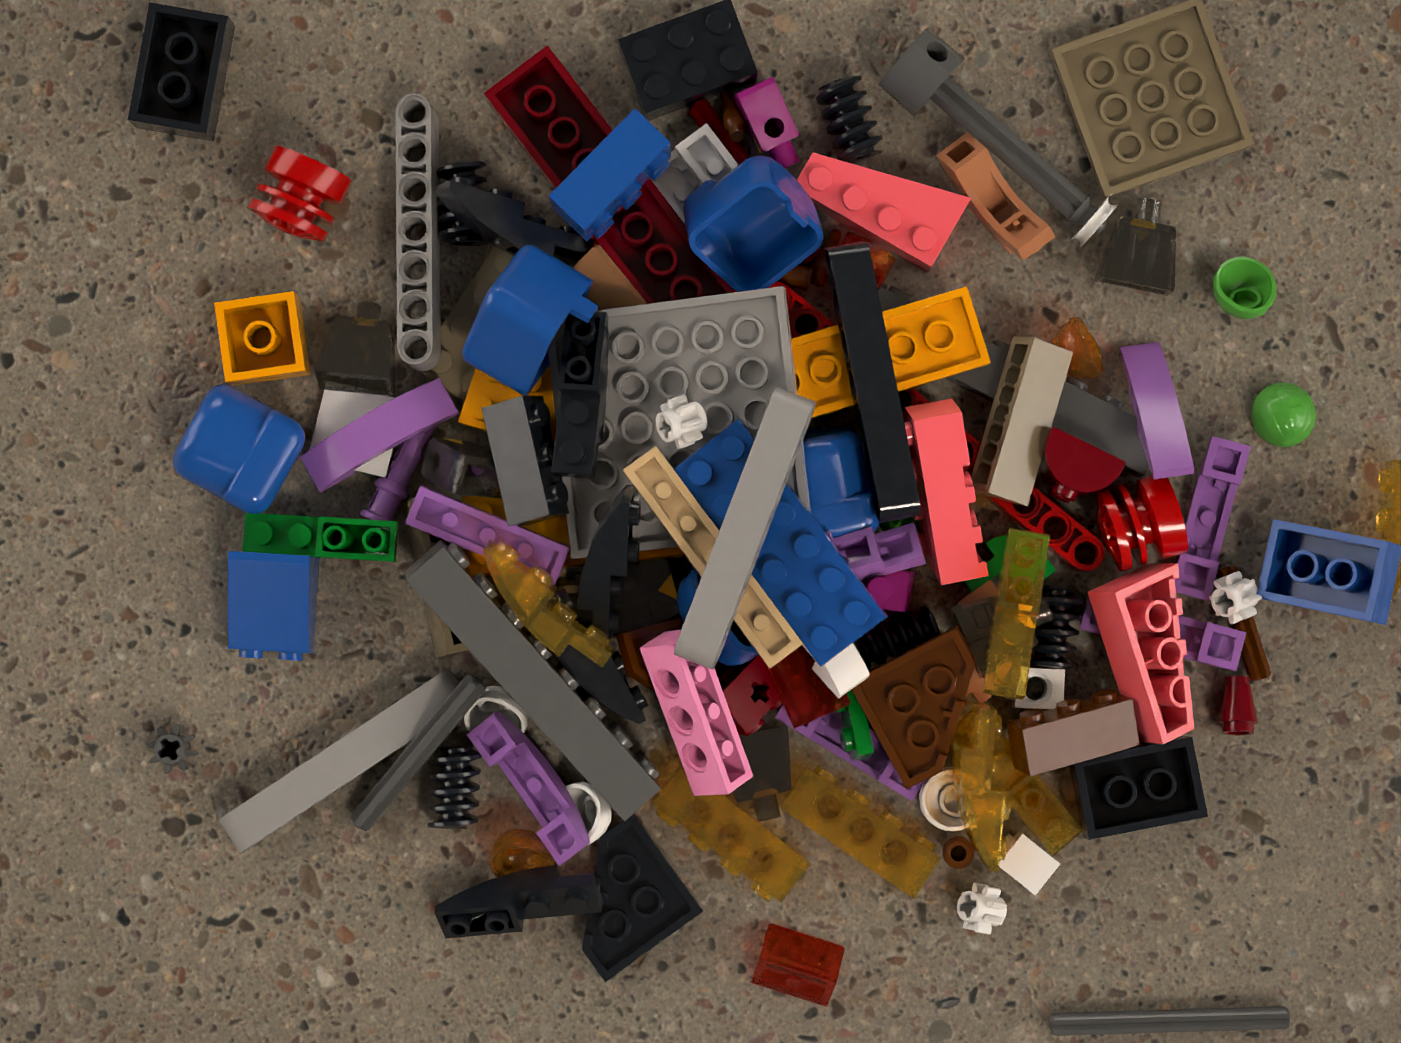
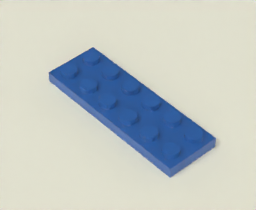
[674,419,888,667]

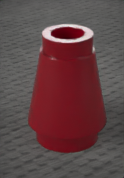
[1218,676,1258,736]

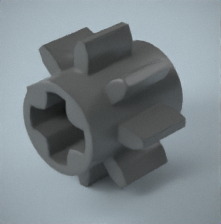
[146,724,199,774]

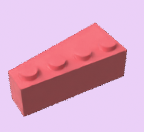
[797,153,971,273]
[904,398,989,585]
[1087,563,1194,744]

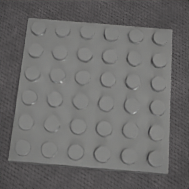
[548,286,811,559]

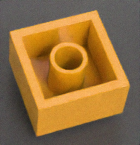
[214,291,311,386]

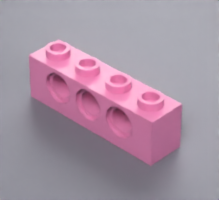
[640,630,753,796]

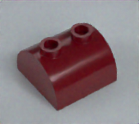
[1039,426,1126,504]

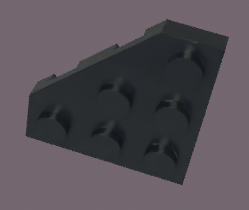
[582,814,703,982]

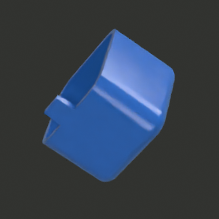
[462,245,599,396]

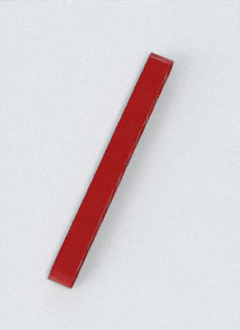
[769,282,1105,572]

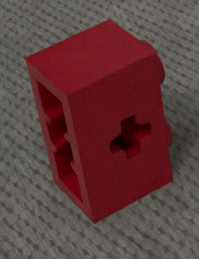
[719,654,797,736]

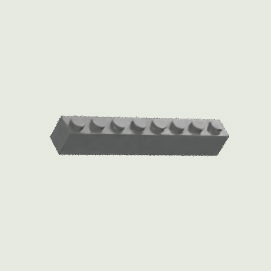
[878,286,1149,478]

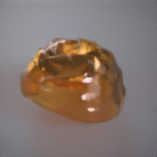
[1053,317,1104,379]
[488,828,554,877]

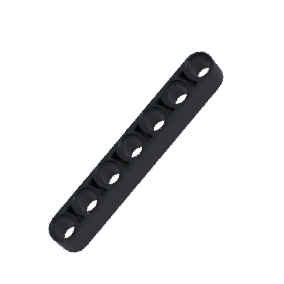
[825,241,921,523]

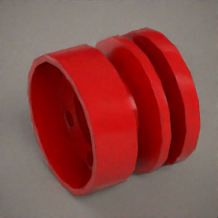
[247,145,352,243]
[1096,475,1188,572]

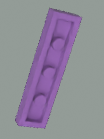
[405,485,570,585]

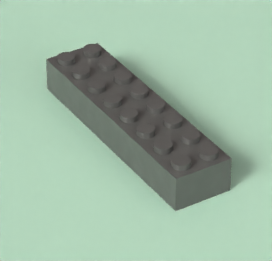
[405,539,661,822]

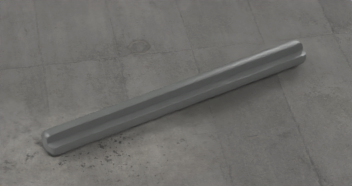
[1050,1006,1290,1036]

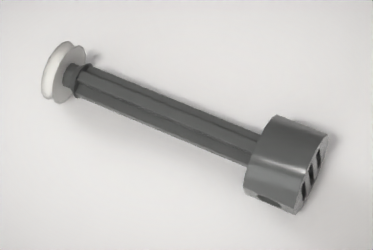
[878,27,1118,248]

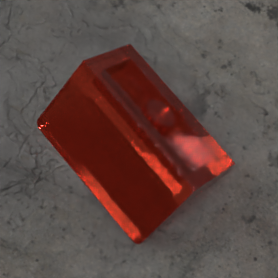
[767,646,850,729]
[751,923,845,1007]

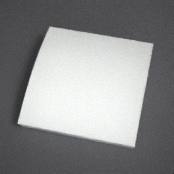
[650,123,738,223]
[310,382,394,478]

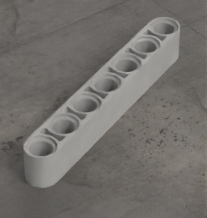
[396,93,441,371]
[674,387,816,670]
[218,668,459,854]

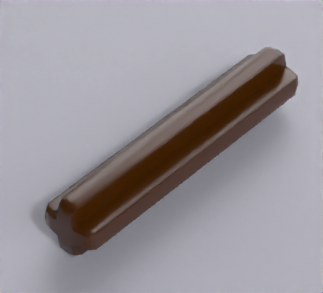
[1216,565,1271,681]

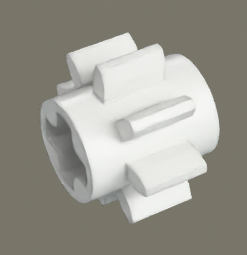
[656,395,707,449]
[1209,571,1262,624]
[957,883,1007,935]

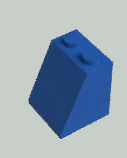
[228,551,320,661]

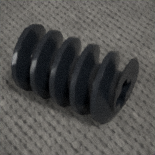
[816,75,883,164]
[436,161,489,246]
[1023,584,1085,669]
[857,605,941,670]
[427,746,482,829]

